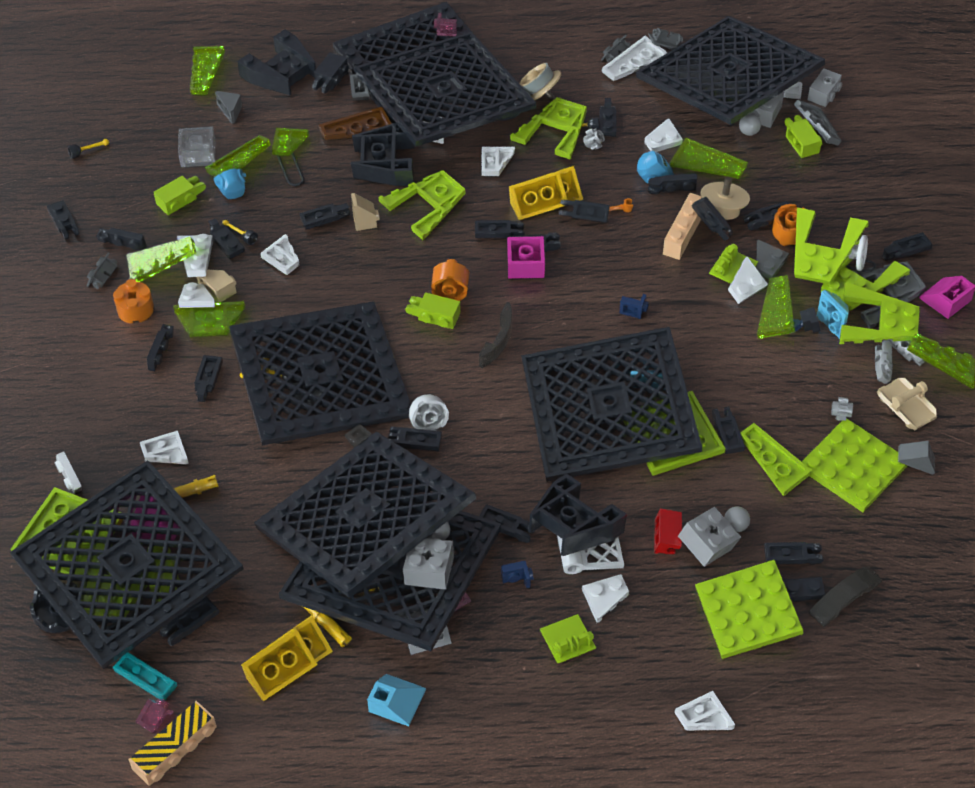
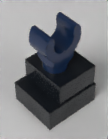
[787,307,820,333]

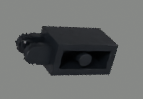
[312,52,349,94]

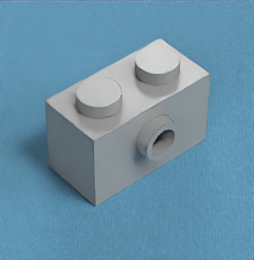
[808,69,842,107]

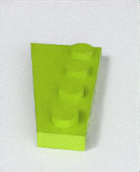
[740,423,812,496]

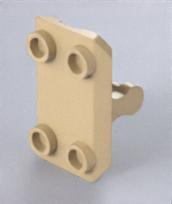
[877,378,937,430]

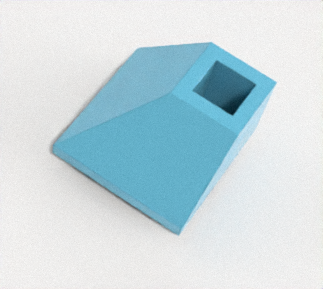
[817,290,849,339]
[367,674,426,726]

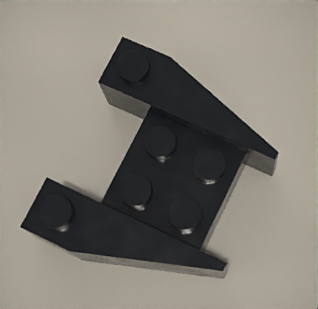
[237,29,316,96]
[351,123,415,186]
[528,473,627,556]

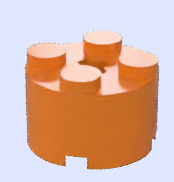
[772,204,805,246]
[431,259,470,301]
[113,279,154,323]

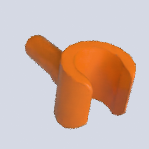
[609,198,633,213]

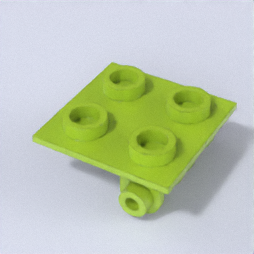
[709,244,758,284]
[540,614,596,664]

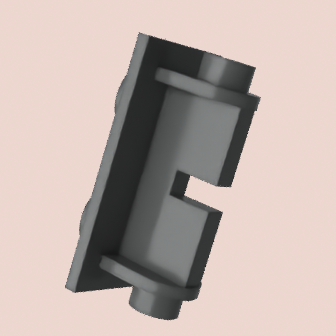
[648,28,683,50]
[601,35,631,63]
[87,252,118,289]

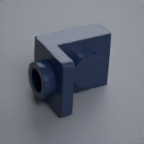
[619,294,649,319]
[501,561,533,588]

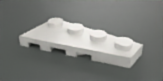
[602,36,667,81]
[177,234,213,277]

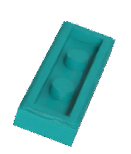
[113,652,177,702]

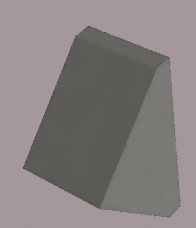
[350,74,369,101]
[215,91,242,124]
[898,441,935,475]

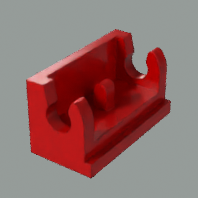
[654,508,682,555]

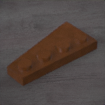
[319,107,392,140]

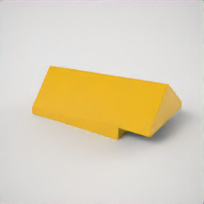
[509,166,583,220]
[241,616,333,701]

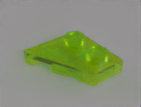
[272,128,309,156]

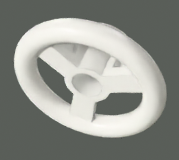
[849,235,868,271]

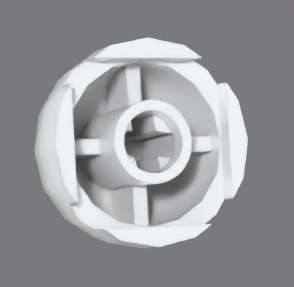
[409,394,449,431]

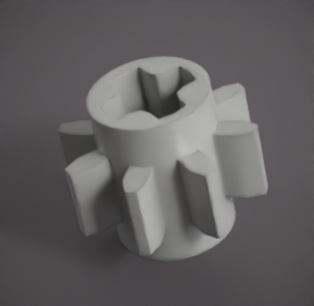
[583,128,605,150]
[831,397,853,421]

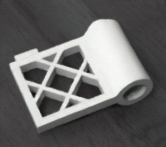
[557,536,624,574]

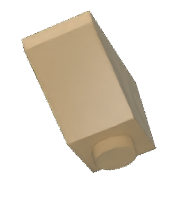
[351,193,380,231]
[197,270,236,304]

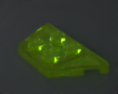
[173,301,245,337]

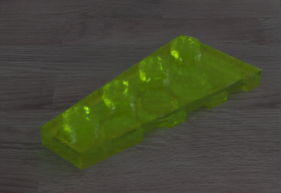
[190,46,225,95]
[205,135,271,177]
[670,138,747,179]
[126,237,196,282]
[757,275,795,339]
[907,334,975,389]

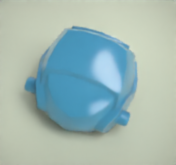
[637,151,674,183]
[214,169,246,199]

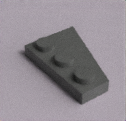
[794,99,842,146]

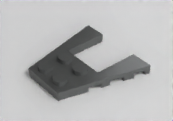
[853,261,926,329]

